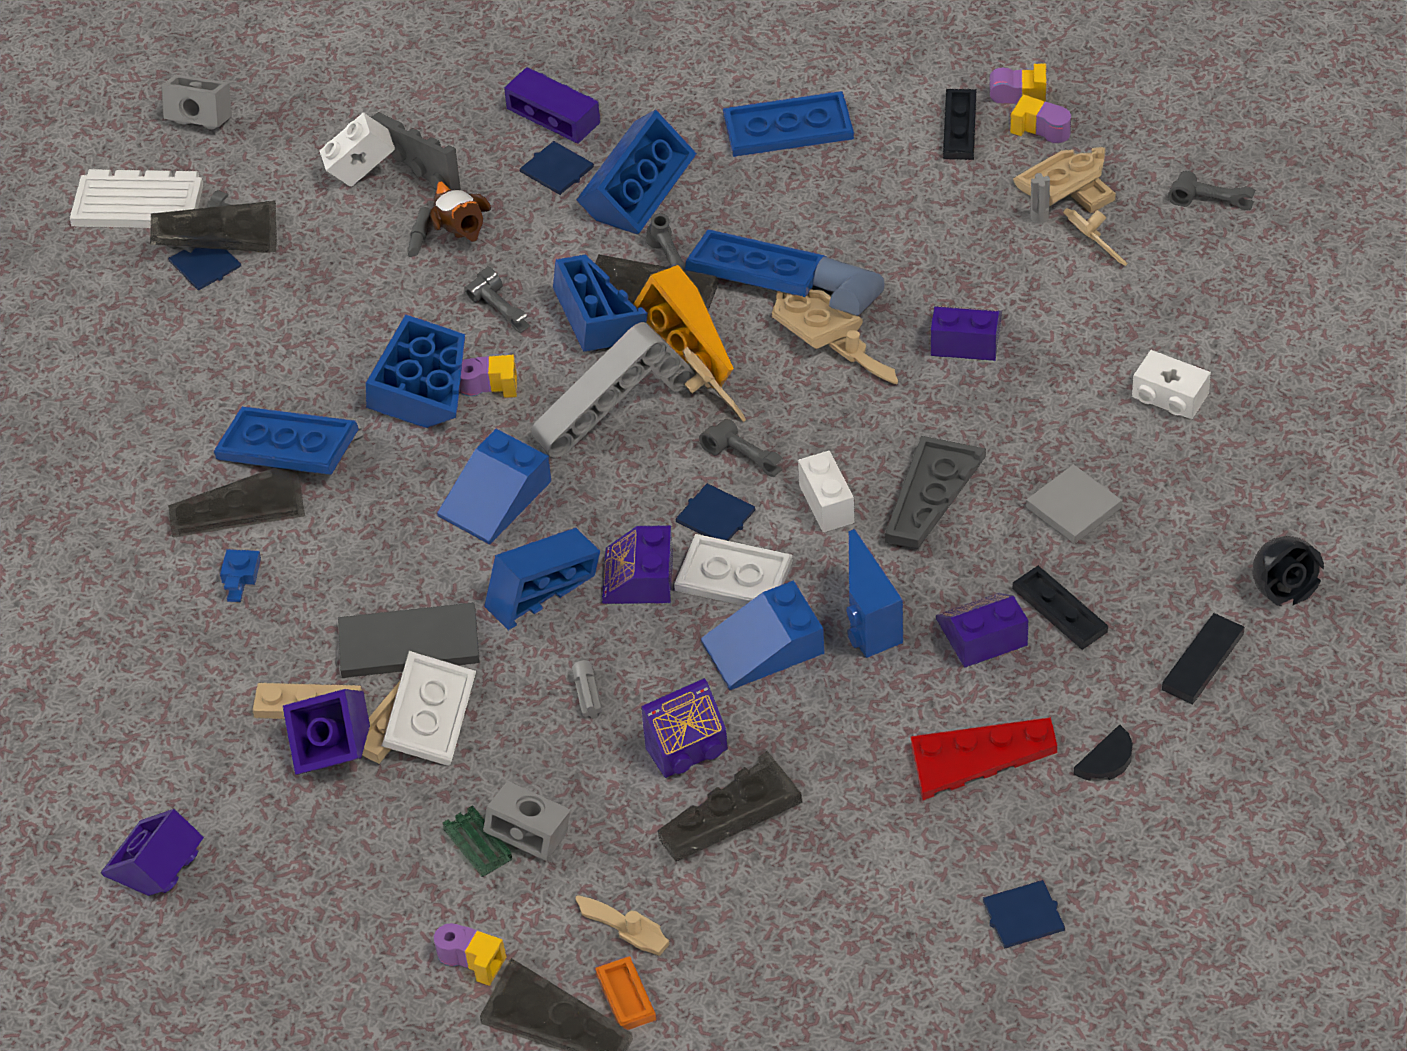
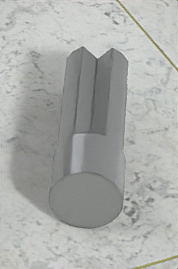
[1030,173,1050,224]
[572,660,603,718]

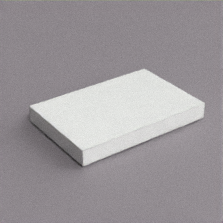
[674,534,793,606]
[382,651,476,766]

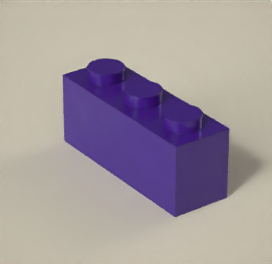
[504,67,600,144]

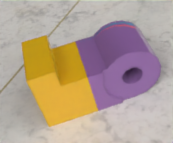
[989,63,1046,103]
[1010,94,1071,143]
[459,355,517,398]
[434,923,507,986]

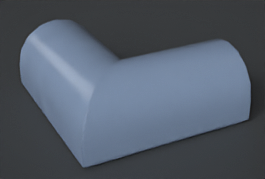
[813,257,885,316]

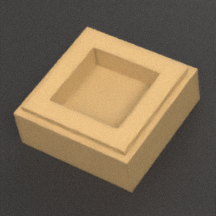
[1071,178,1116,213]

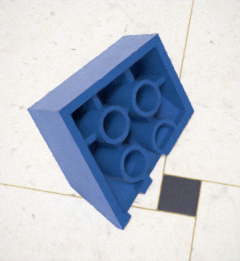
[366,314,465,428]

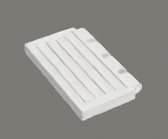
[70,169,203,228]

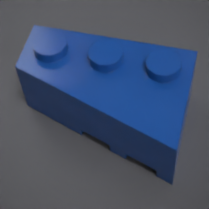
[553,254,647,352]
[484,528,600,631]

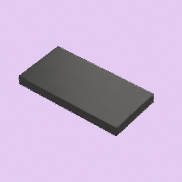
[338,602,480,678]

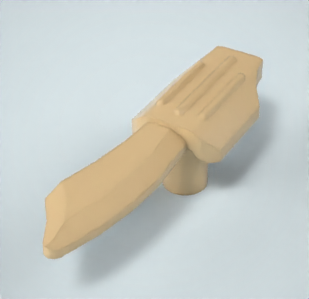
[1063,208,1128,266]
[828,330,898,384]
[683,347,746,422]
[575,896,669,956]

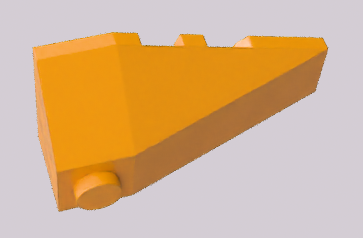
[633,265,734,388]

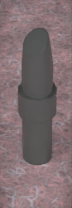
[408,207,431,257]

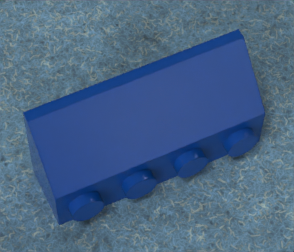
[576,110,697,234]

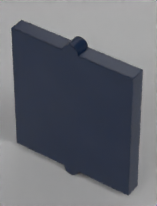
[520,141,594,195]
[168,235,241,291]
[676,483,756,541]
[983,880,1065,949]

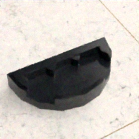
[1074,725,1133,781]

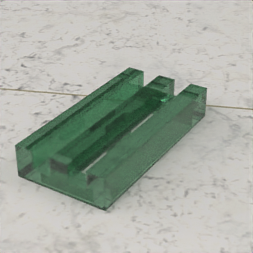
[443,805,513,877]

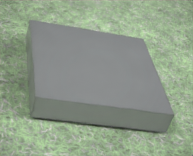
[1026,464,1122,544]

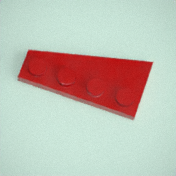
[911,717,1058,800]

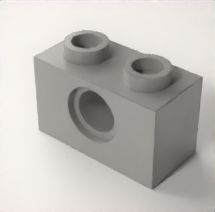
[161,74,232,129]
[483,781,571,861]

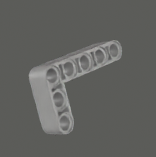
[531,322,695,458]

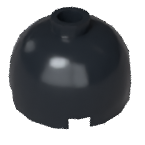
[1252,536,1324,606]

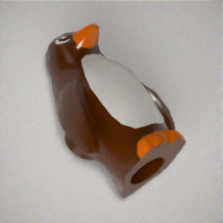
[430,181,491,242]

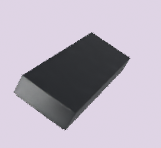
[943,89,977,160]
[1012,565,1108,650]
[1162,613,1245,705]

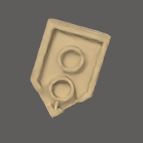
[1013,147,1106,206]
[772,290,863,349]

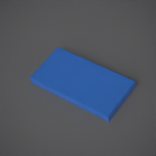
[723,91,854,157]
[685,229,827,297]
[213,406,359,475]

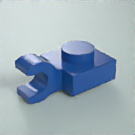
[220,549,261,602]

